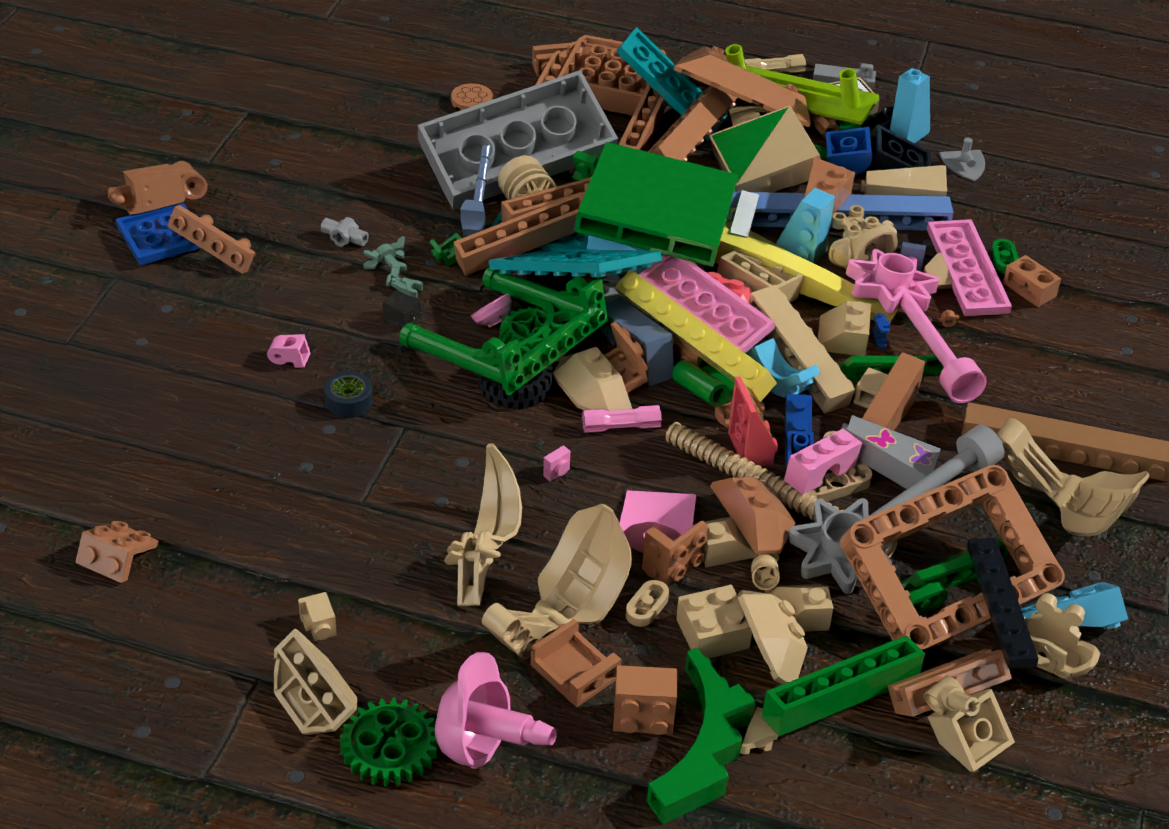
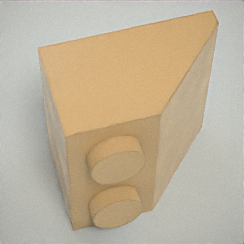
[818,301,871,356]

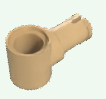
[924,675,980,717]

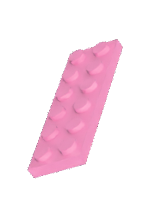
[927,219,1012,316]
[639,255,775,353]

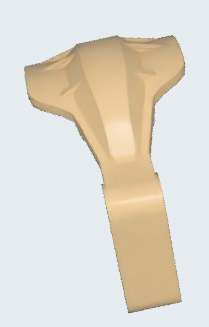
[997,418,1149,536]
[482,504,632,659]

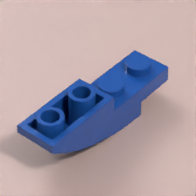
[784,394,814,470]

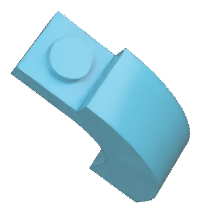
[746,338,821,398]

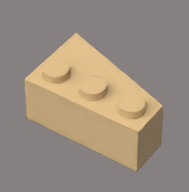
[717,250,804,303]

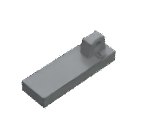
[813,63,876,89]

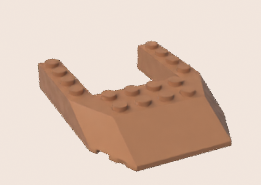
[536,35,667,152]

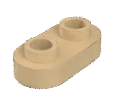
[626,580,669,627]

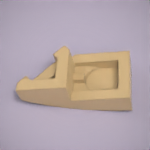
[923,253,952,290]
[740,707,778,754]

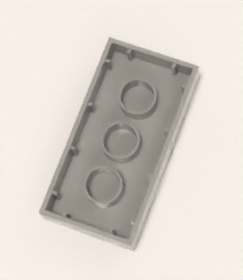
[418,70,618,210]

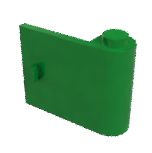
[672,360,734,407]

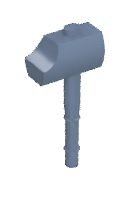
[461,145,491,238]

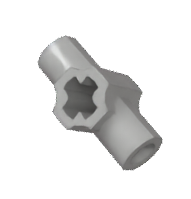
[321,217,369,247]

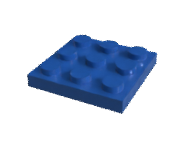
[116,202,200,265]

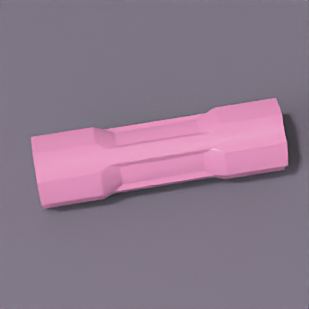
[582,405,662,433]

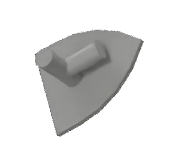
[939,138,985,182]

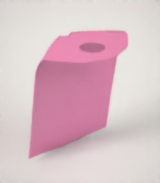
[620,490,696,553]

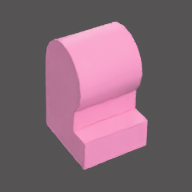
[267,334,311,368]

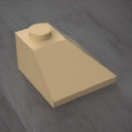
[693,517,757,567]
[765,584,833,631]
[928,689,1015,772]

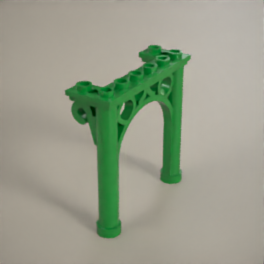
[399,267,608,396]

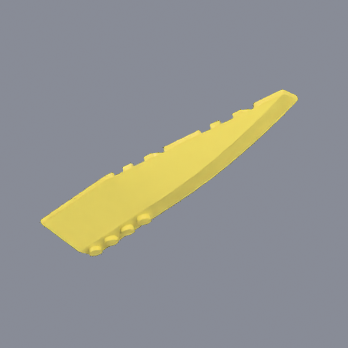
[714,220,897,323]

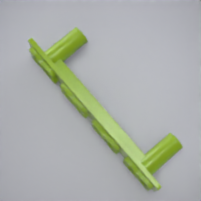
[726,44,880,125]

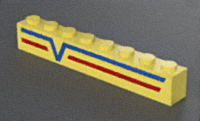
[615,270,777,402]

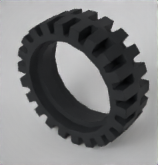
[478,364,553,410]

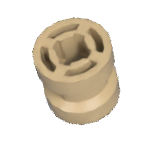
[751,554,780,590]

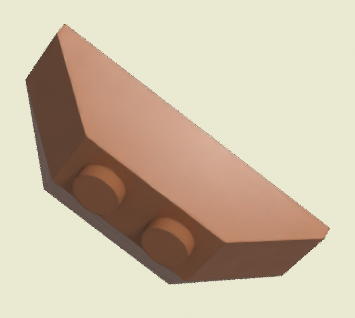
[710,477,796,555]

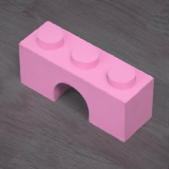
[784,429,862,495]

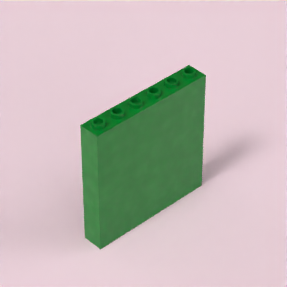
[574,142,739,267]

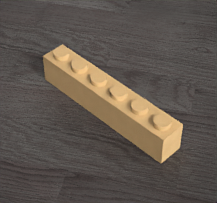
[749,284,855,414]

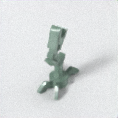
[363,236,423,299]

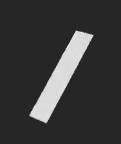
[730,190,759,237]

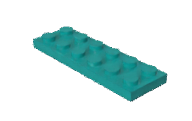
[616,27,727,141]

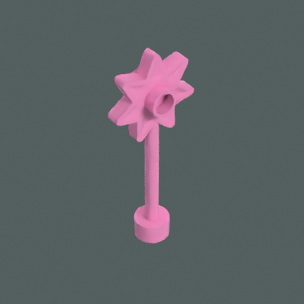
[846,249,987,403]

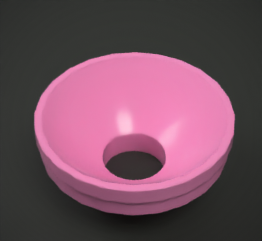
[471,293,512,328]

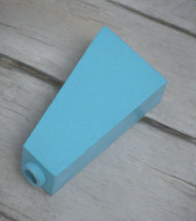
[890,68,930,143]

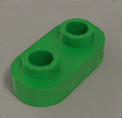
[991,239,1019,275]
[908,582,948,615]

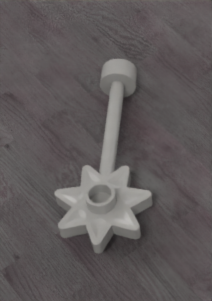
[789,424,1004,594]

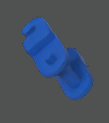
[872,313,890,349]

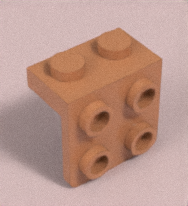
[604,321,648,393]
[75,521,158,583]
[642,521,708,586]

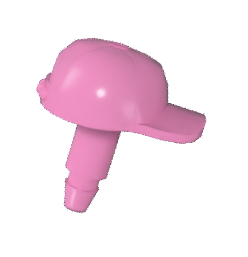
[435,652,557,769]

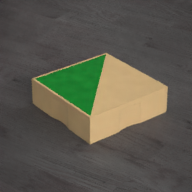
[709,105,821,193]

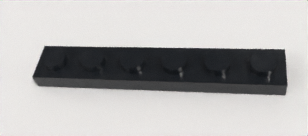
[967,538,1039,668]

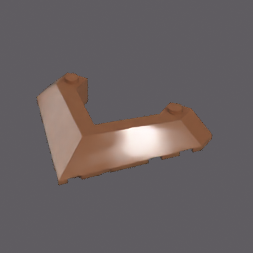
[673,46,811,127]

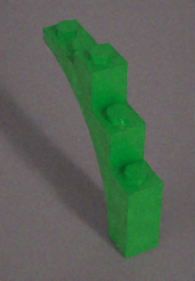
[647,648,756,824]

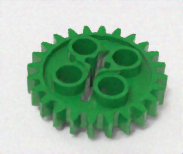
[340,698,439,787]

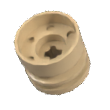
[498,155,556,200]

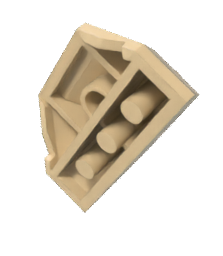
[552,347,632,411]
[738,590,808,685]
[274,629,357,735]

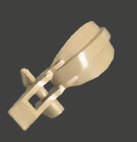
[444,443,522,607]

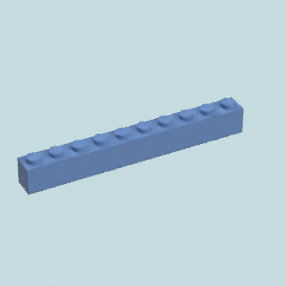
[727,192,954,230]

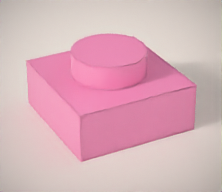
[543,445,571,481]

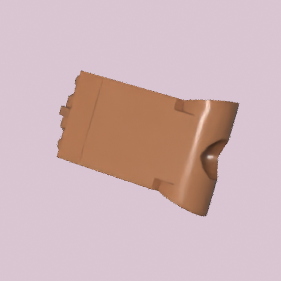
[108,161,208,215]

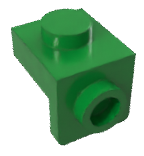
[430,233,462,267]

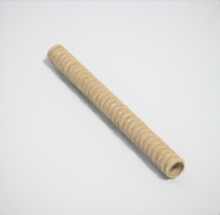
[666,422,897,558]

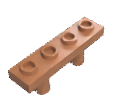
[167,205,255,274]

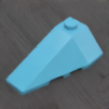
[1021,582,1128,630]

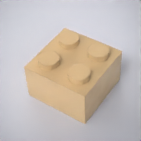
[676,585,752,658]

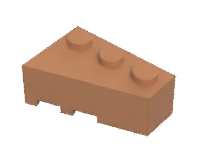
[804,157,855,215]

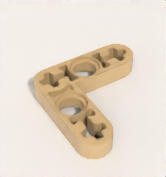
[810,431,872,502]

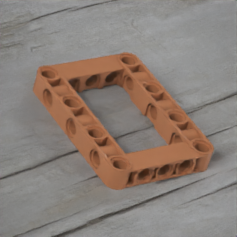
[840,465,1065,652]

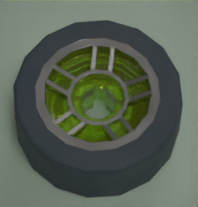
[324,371,373,418]

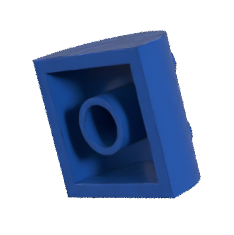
[826,127,872,176]

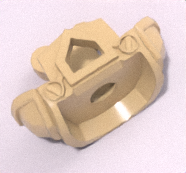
[829,205,898,269]
[1024,593,1100,681]

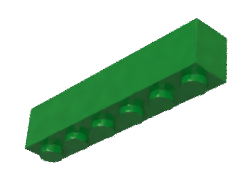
[762,635,925,736]

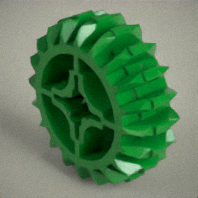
[499,306,563,345]

